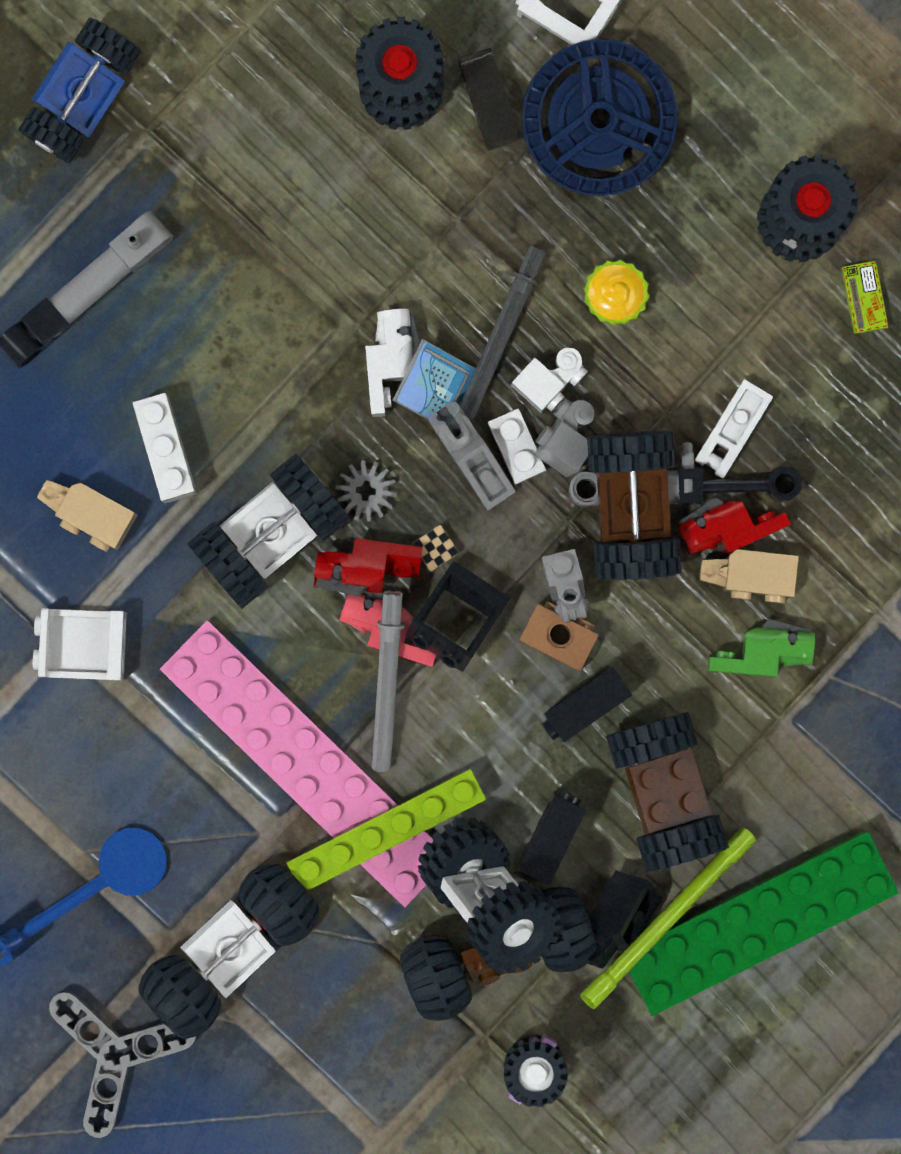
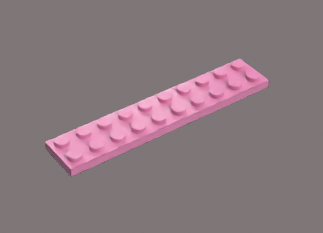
[160,620,434,907]

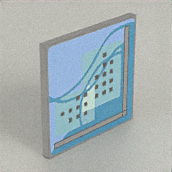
[392,339,476,420]

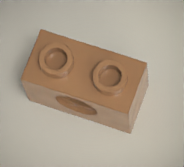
[519,601,599,672]

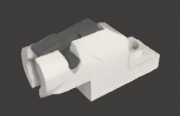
[365,309,420,417]

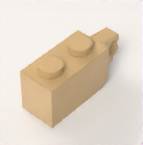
[37,480,138,552]
[699,549,799,604]

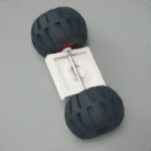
[138,863,319,1039]

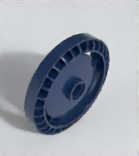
[521,39,677,196]

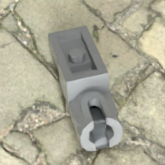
[429,402,516,511]

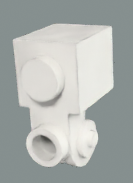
[511,348,588,413]

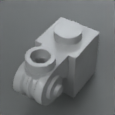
[534,398,594,477]
[542,549,589,623]

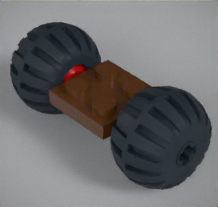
[400,886,597,1021]

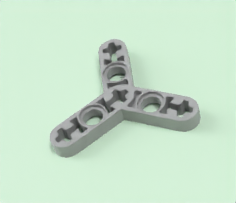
[49,991,197,1138]

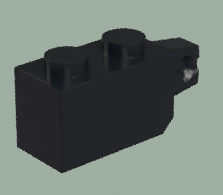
[587,870,662,969]

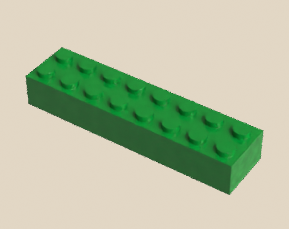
[619,830,899,1016]

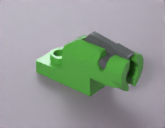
[706,619,815,677]

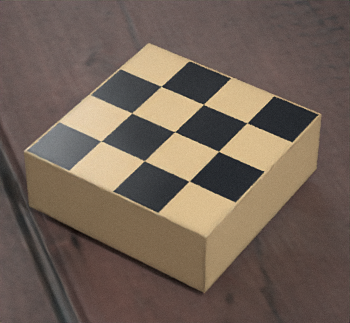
[412,525,459,572]

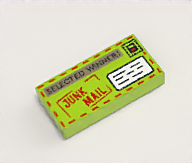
[841,261,888,335]

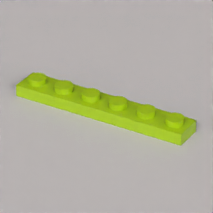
[287,769,486,891]

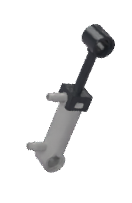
[568,442,802,508]

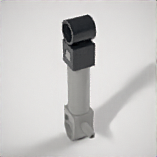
[0,211,174,369]

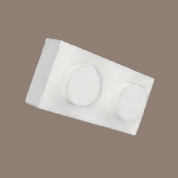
[487,408,546,485]

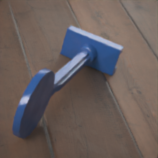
[0,828,166,968]

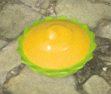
[583,259,650,326]

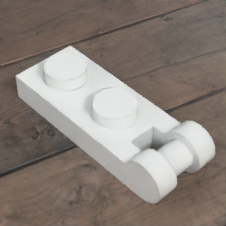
[694,379,773,478]

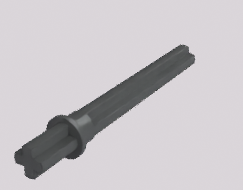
[460,246,546,419]

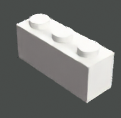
[132,393,197,503]

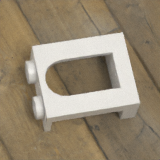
[515,0,622,44]

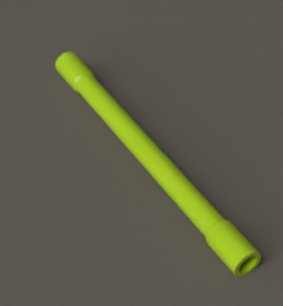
[580,827,756,1009]

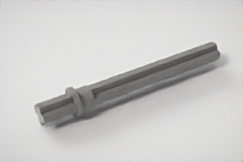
[372,590,405,772]

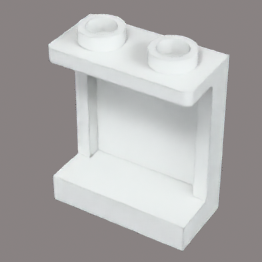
[33,608,127,681]

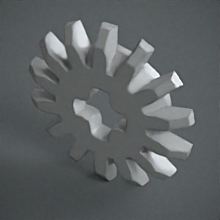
[335,460,397,522]

